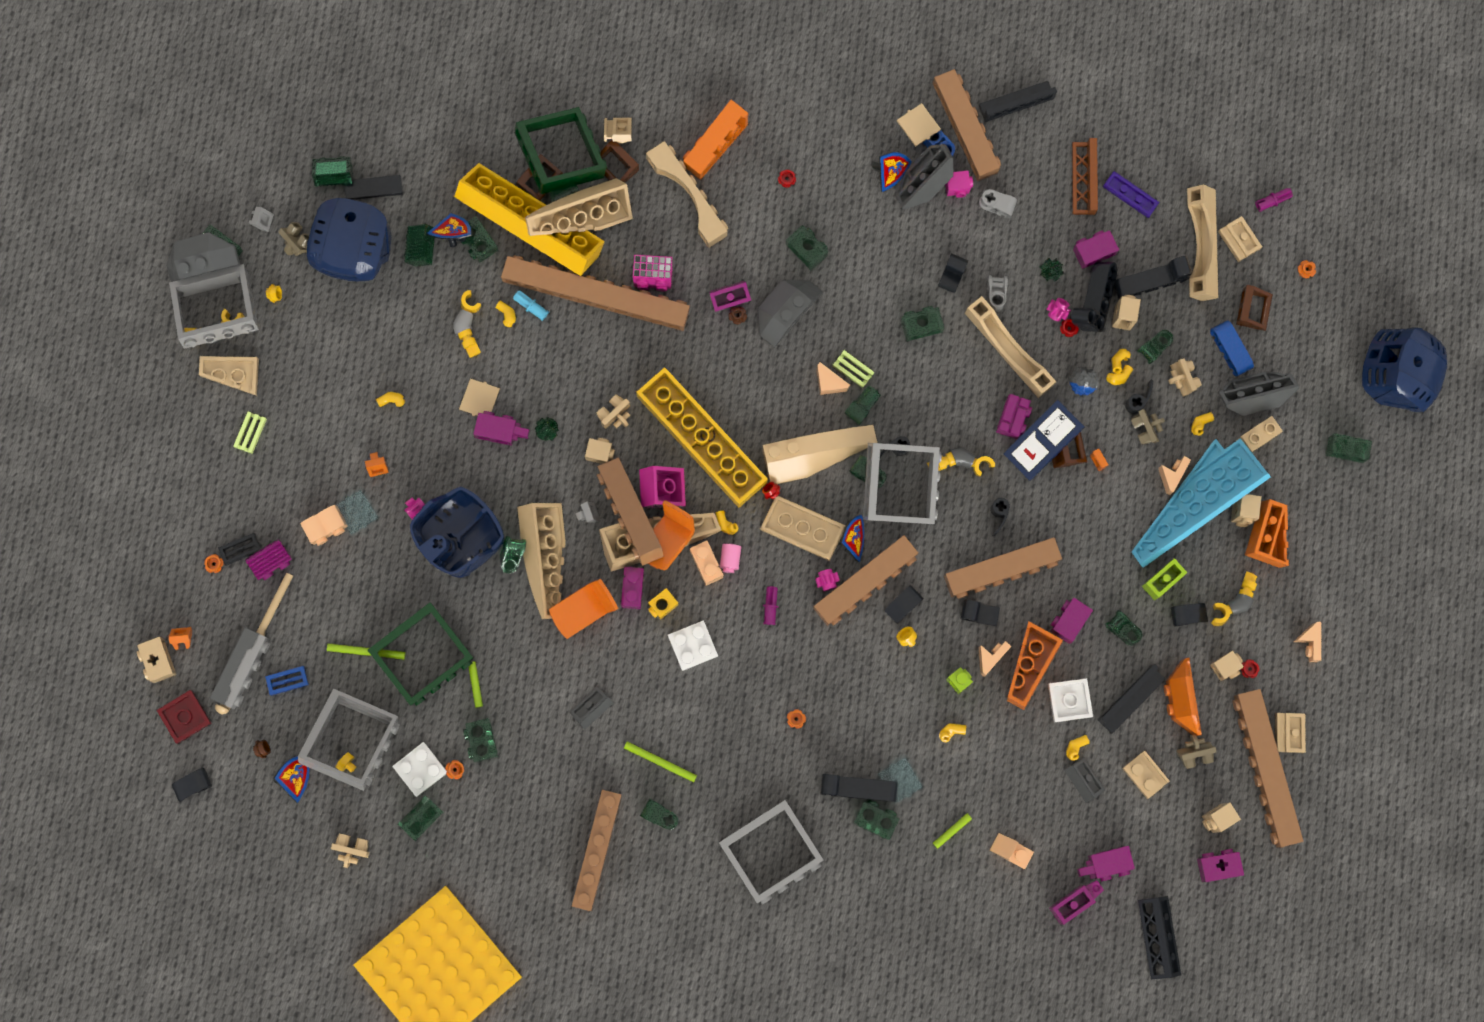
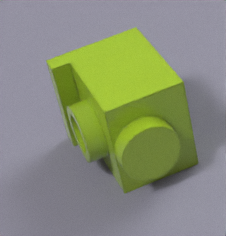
[946,667,973,694]

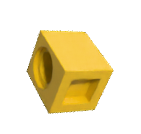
[648,588,679,620]

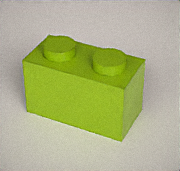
[1142,558,1187,601]

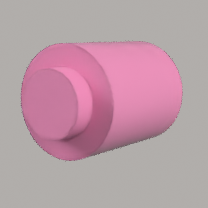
[719,544,741,573]

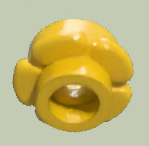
[266,284,282,303]

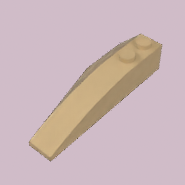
[525,178,633,236]
[762,425,877,484]
[517,503,566,619]
[599,513,721,572]

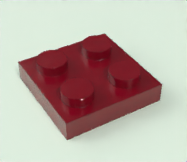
[156,690,212,744]

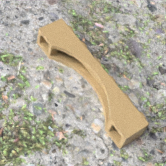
[646,141,728,248]
[1187,184,1218,301]
[965,296,1056,399]

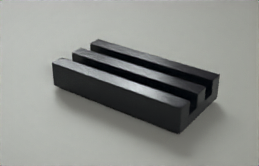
[218,533,261,566]

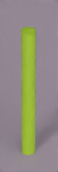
[327,644,406,660]
[624,741,697,782]

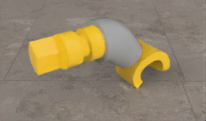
[453,290,481,358]

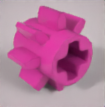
[1046,298,1071,321]
[404,498,425,520]
[815,569,840,591]

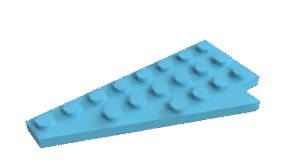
[1132,438,1271,568]

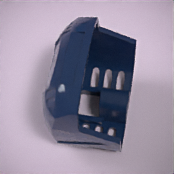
[307,198,392,282]
[1362,327,1447,412]
[410,487,504,578]

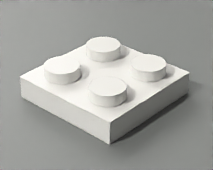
[668,620,718,671]
[1048,678,1093,723]
[392,742,447,797]

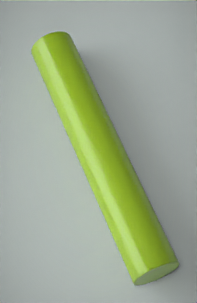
[469,661,483,708]
[933,813,972,849]

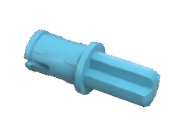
[513,290,549,321]

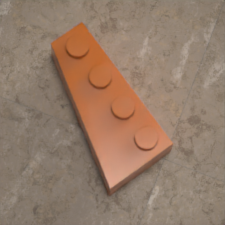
[683,100,748,180]
[1007,621,1063,710]

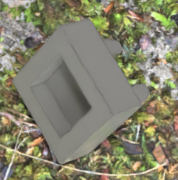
[249,207,274,232]
[576,502,601,523]

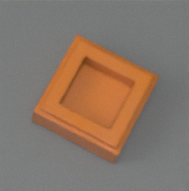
[1090,449,1108,471]

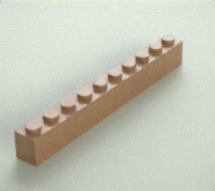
[501,255,690,331]

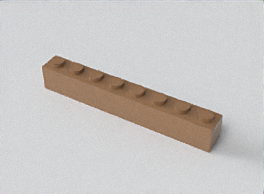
[1233,689,1304,848]

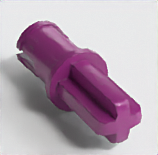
[1255,188,1293,212]
[763,586,778,625]

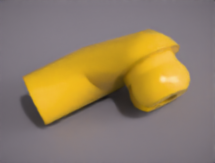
[495,300,516,327]
[1111,349,1131,373]
[1106,365,1133,385]
[376,392,405,407]
[1191,412,1214,436]
[715,510,739,535]
[939,723,966,742]
[1066,735,1090,761]

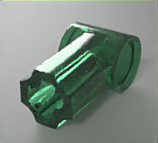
[844,385,881,425]

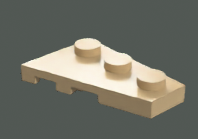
[199,356,259,396]

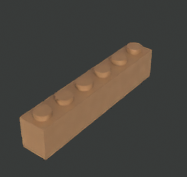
[932,69,1001,181]
[597,457,664,566]
[813,535,918,626]
[944,538,1062,599]
[572,790,622,911]

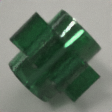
[1040,258,1064,282]
[535,417,559,441]

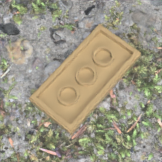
[760,496,846,561]

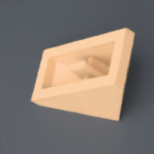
[817,362,850,395]

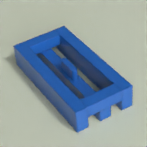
[265,666,309,696]

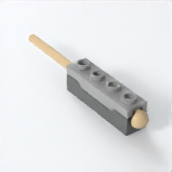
[210,573,293,714]

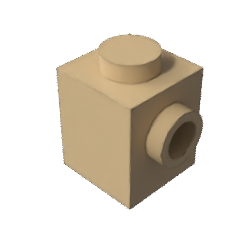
[585,438,615,464]
[1210,651,1244,681]

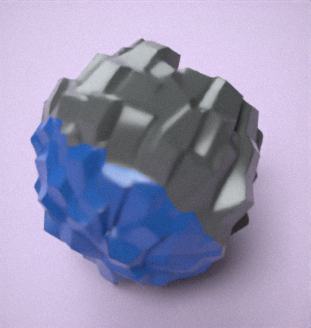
[1069,367,1099,395]

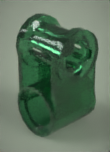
[1137,330,1173,365]
[849,455,886,488]
[500,536,526,574]
[1105,610,1142,646]
[640,799,679,830]

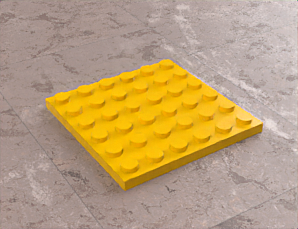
[354,886,522,1022]

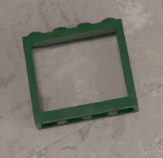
[514,107,607,194]
[368,602,473,706]

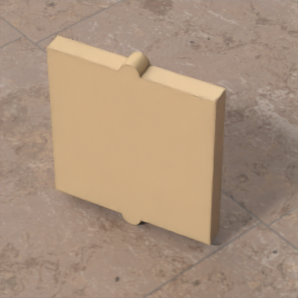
[897,103,941,147]
[459,378,500,416]

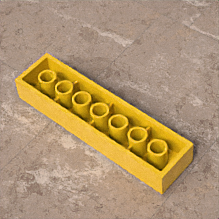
[454,163,605,276]
[636,367,768,508]

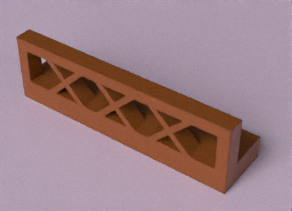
[1072,138,1098,215]

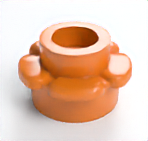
[1298,260,1316,278]
[204,554,224,573]
[787,709,806,729]
[445,760,464,779]

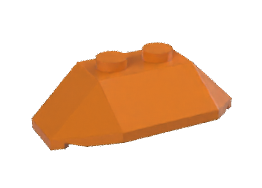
[1164,658,1202,736]

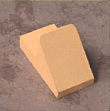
[1158,456,1191,495]
[1293,622,1321,662]
[979,641,1011,677]
[990,833,1034,869]

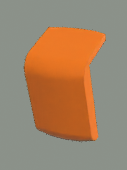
[647,500,695,571]
[548,579,619,639]

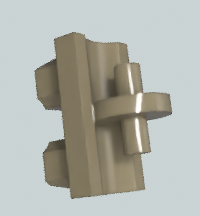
[278,222,309,256]
[1131,409,1165,445]
[1176,734,1217,769]

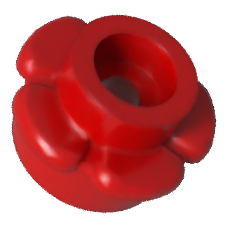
[778,169,796,188]
[1060,319,1079,337]
[762,482,780,499]
[1241,659,1259,678]

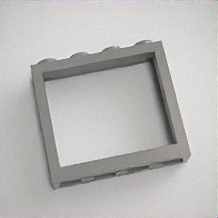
[169,264,259,349]
[863,443,942,524]
[298,689,400,791]
[719,800,823,905]

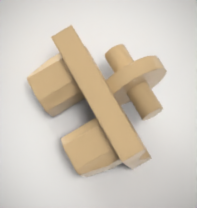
[1168,358,1202,397]
[596,394,630,429]
[331,833,370,868]

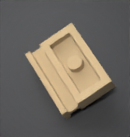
[604,118,632,143]
[1218,216,1262,262]
[1275,713,1306,753]
[1122,751,1170,799]

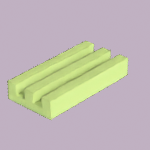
[833,350,874,388]
[233,411,267,454]

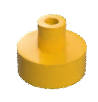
[896,627,917,647]
[335,752,356,773]

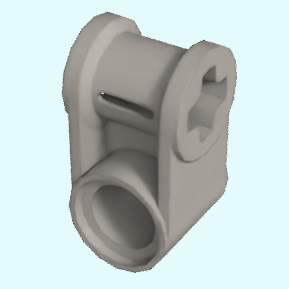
[979,189,1017,218]
[987,275,1008,312]

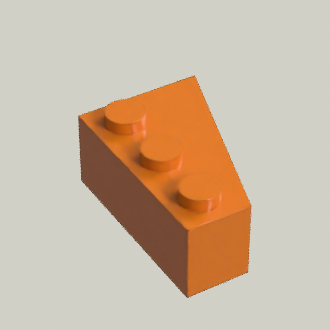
[1245,499,1289,568]

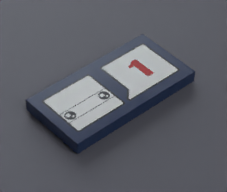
[1003,400,1085,481]

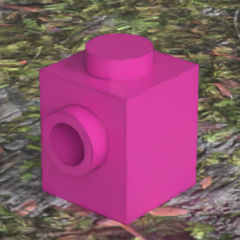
[945,171,973,198]

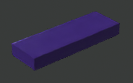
[1103,171,1160,218]

